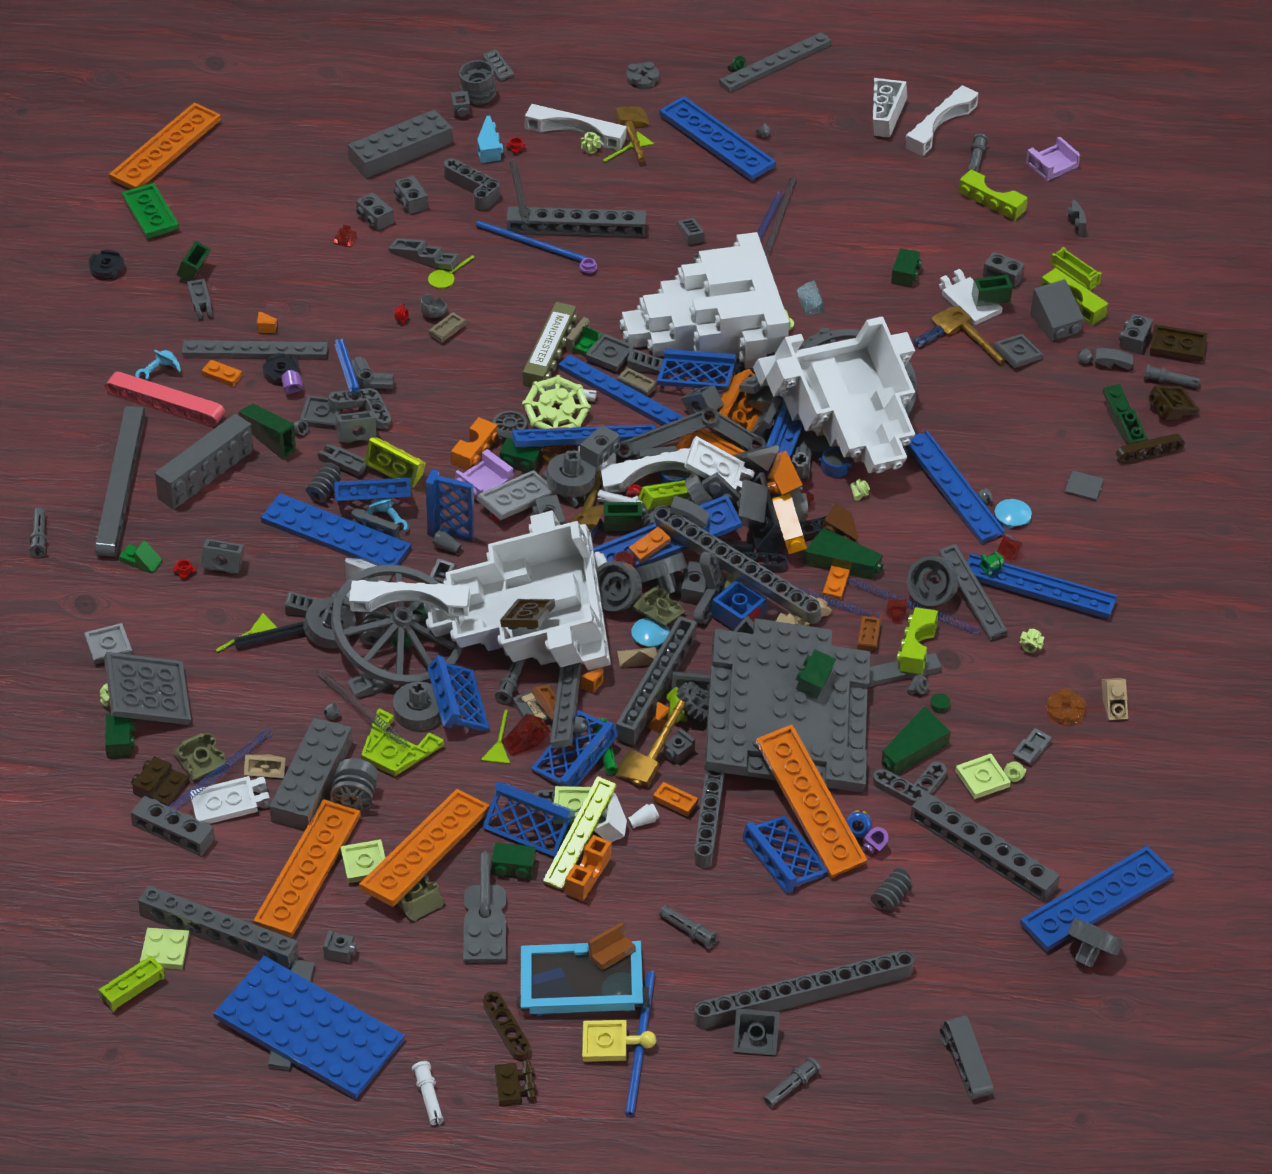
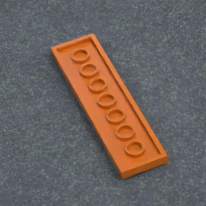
[109,103,221,189]
[756,724,868,878]
[359,789,490,907]
[253,799,361,938]

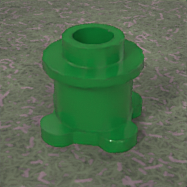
[979,552,1004,576]

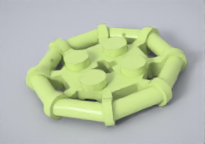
[522,375,591,429]

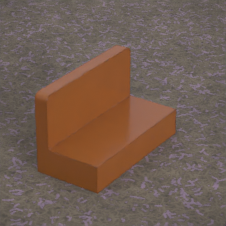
[588,922,636,970]

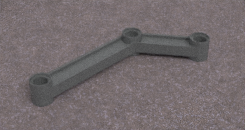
[616,407,766,460]

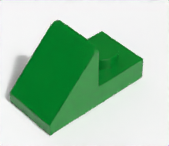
[574,326,603,357]
[119,541,163,574]

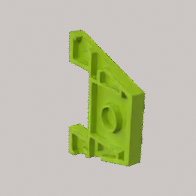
[361,708,444,776]

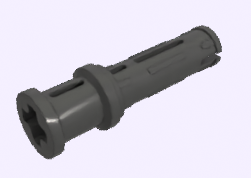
[967,133,988,172]
[1144,364,1200,389]
[29,508,47,557]
[495,659,527,704]
[659,905,718,949]
[763,1057,821,1108]

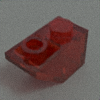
[502,713,551,756]

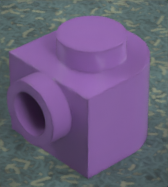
[281,370,304,395]
[862,827,889,855]

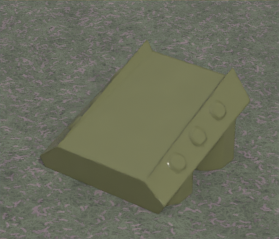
[632,587,686,627]
[173,733,228,781]
[397,875,445,922]

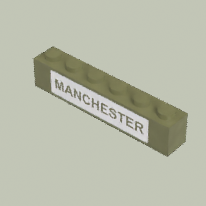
[523,302,578,387]

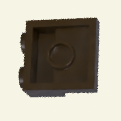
[1148,386,1200,421]
[131,756,190,807]

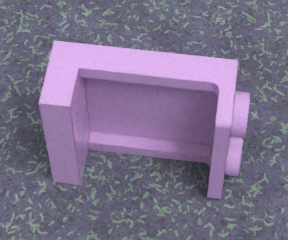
[1026,137,1080,181]
[455,449,513,503]

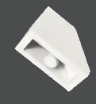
[594,792,627,842]

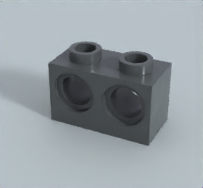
[393,175,428,214]
[356,192,394,231]
[983,251,1025,289]
[1119,313,1153,354]

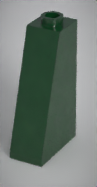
[239,403,296,459]
[803,528,884,579]
[881,707,951,775]

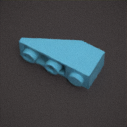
[477,116,503,163]

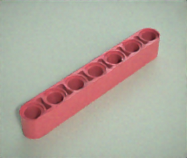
[105,372,225,427]

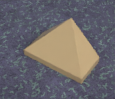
[617,647,657,668]
[244,754,286,778]

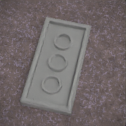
[476,470,557,520]

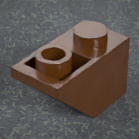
[821,503,858,542]

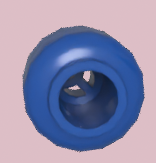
[846,810,872,838]

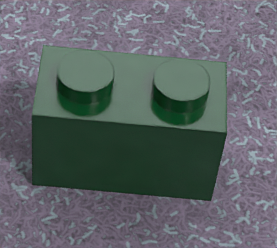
[176,241,211,281]
[891,248,922,287]
[971,275,1013,307]
[499,438,542,473]
[604,502,642,531]
[795,649,836,699]
[105,714,135,758]
[491,842,536,879]

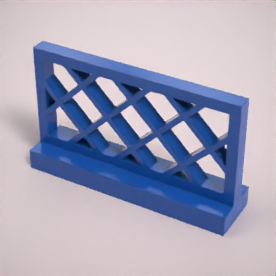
[657,349,737,391]
[426,469,474,541]
[334,478,411,501]
[427,655,490,732]
[531,710,618,787]
[483,782,576,857]
[742,815,828,894]

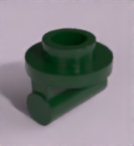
[727,56,747,71]

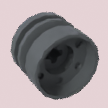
[459,60,496,105]
[330,758,378,812]

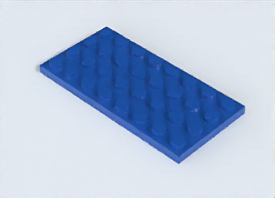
[214,956,405,1100]

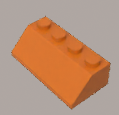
[709,369,762,436]
[767,451,802,496]

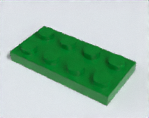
[122,183,179,239]

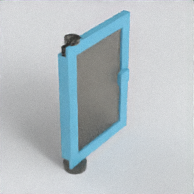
[516,941,650,1014]

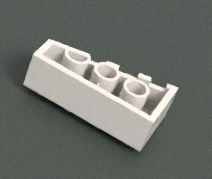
[873,78,907,137]

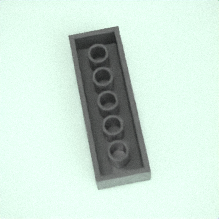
[348,109,453,179]
[155,414,253,510]
[270,717,352,831]

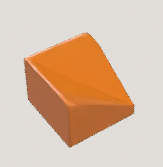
[257,312,277,333]
[580,668,603,694]
[646,702,670,733]

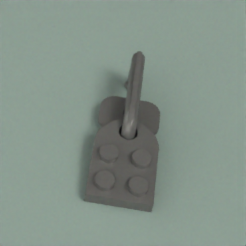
[463,851,506,963]

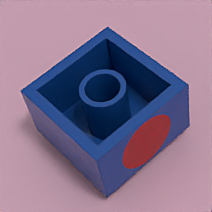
[712,579,767,630]

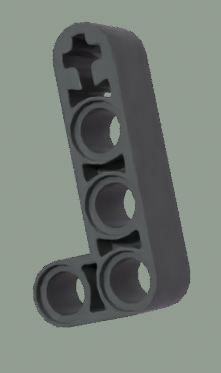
[444,158,500,211]
[939,1015,993,1100]

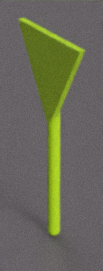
[603,131,654,162]
[216,613,277,652]
[481,710,510,764]

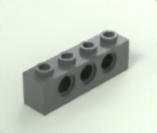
[131,796,215,857]

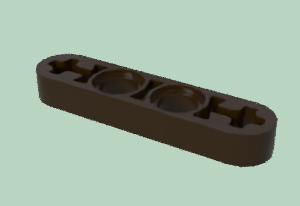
[1116,434,1185,463]
[483,991,530,1061]

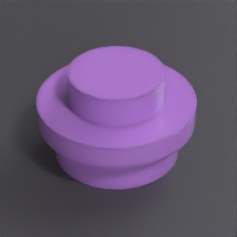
[580,258,597,274]

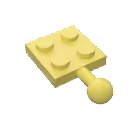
[582,1020,656,1062]

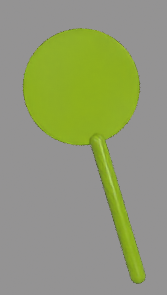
[428,255,474,289]

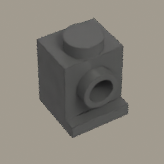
[451,91,471,117]
[664,729,695,765]
[323,930,357,963]

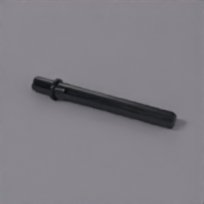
[234,622,325,649]

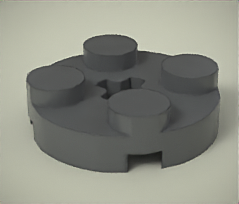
[626,62,659,89]

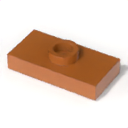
[857,616,881,651]
[531,685,556,720]

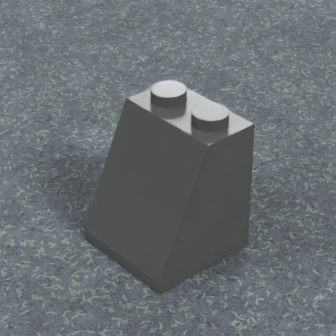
[1030,279,1084,341]

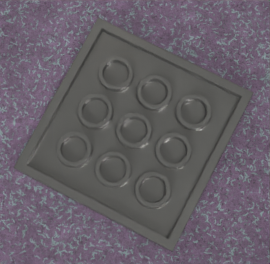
[104,652,191,725]

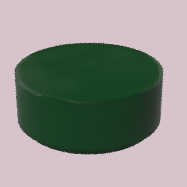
[930,693,950,713]

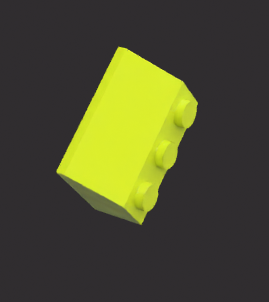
[364,438,426,489]

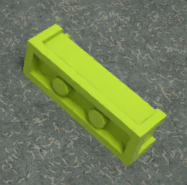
[1050,247,1102,290]
[638,480,691,510]
[99,956,165,1012]

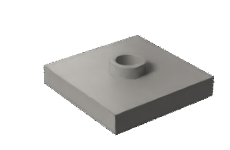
[84,623,133,665]

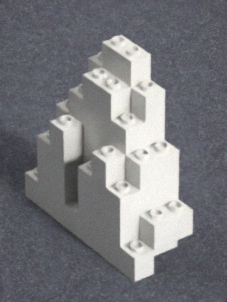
[619,232,789,369]
[753,317,915,473]
[424,510,611,671]

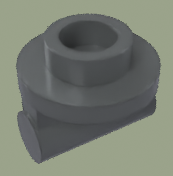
[907,675,929,695]

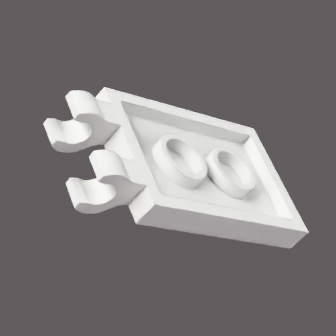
[939,269,1003,326]
[684,436,755,497]
[191,776,271,824]

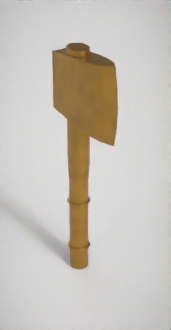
[615,106,649,162]
[932,305,1005,365]
[571,471,604,531]
[615,700,686,787]

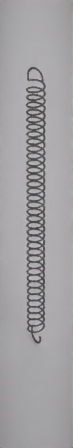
[510,158,529,223]
[764,173,797,258]
[317,668,407,747]

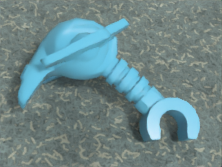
[135,350,181,381]
[366,498,409,532]

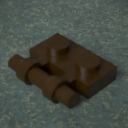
[494,1060,537,1106]

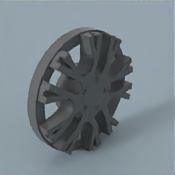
[493,410,527,438]

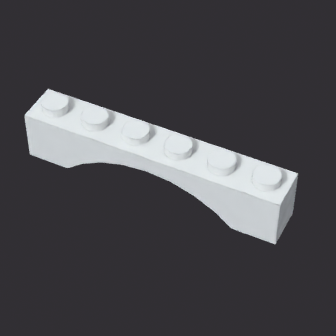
[905,85,979,156]
[525,104,627,151]
[600,448,694,493]
[349,580,470,616]

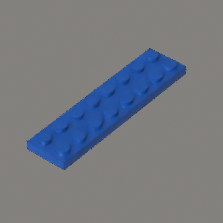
[659,96,776,181]
[261,493,411,566]
[593,495,743,579]
[1020,846,1174,952]

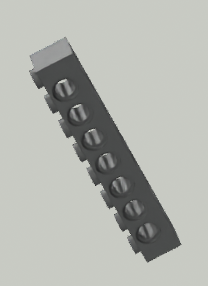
[507,207,646,238]
[616,616,697,746]
[910,792,1060,903]
[138,885,299,970]

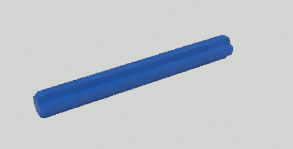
[335,339,359,393]

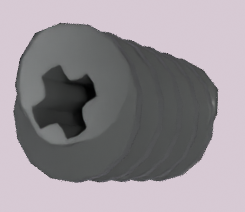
[306,463,341,503]
[360,607,386,645]
[871,868,913,912]

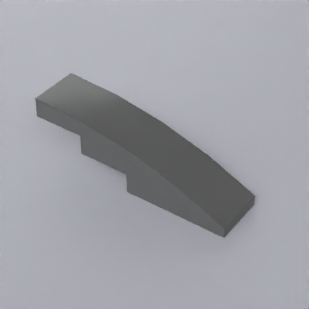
[388,238,461,270]

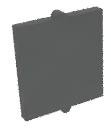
[1065,471,1104,502]

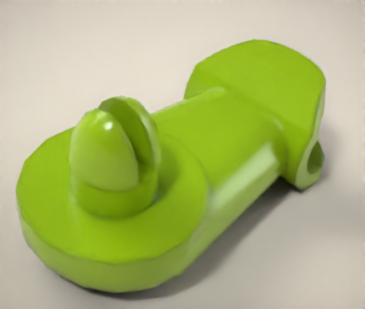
[667,687,688,723]

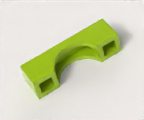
[958,169,1028,221]
[1040,268,1108,326]
[897,607,938,675]

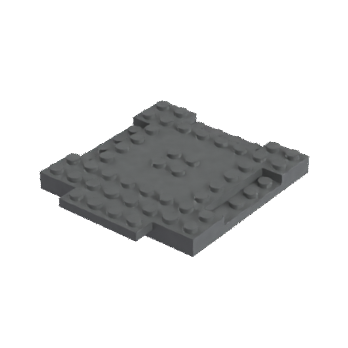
[704,618,870,793]

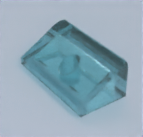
[796,280,823,315]

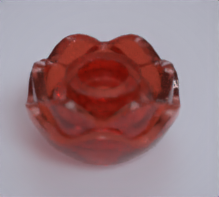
[612,551,636,567]

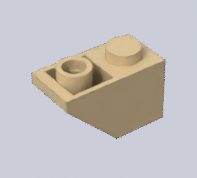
[1101,678,1128,720]

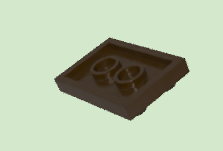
[1149,324,1208,362]
[500,599,555,630]

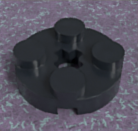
[88,250,124,280]
[263,353,299,385]

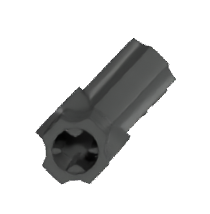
[351,356,394,389]
[792,445,811,480]

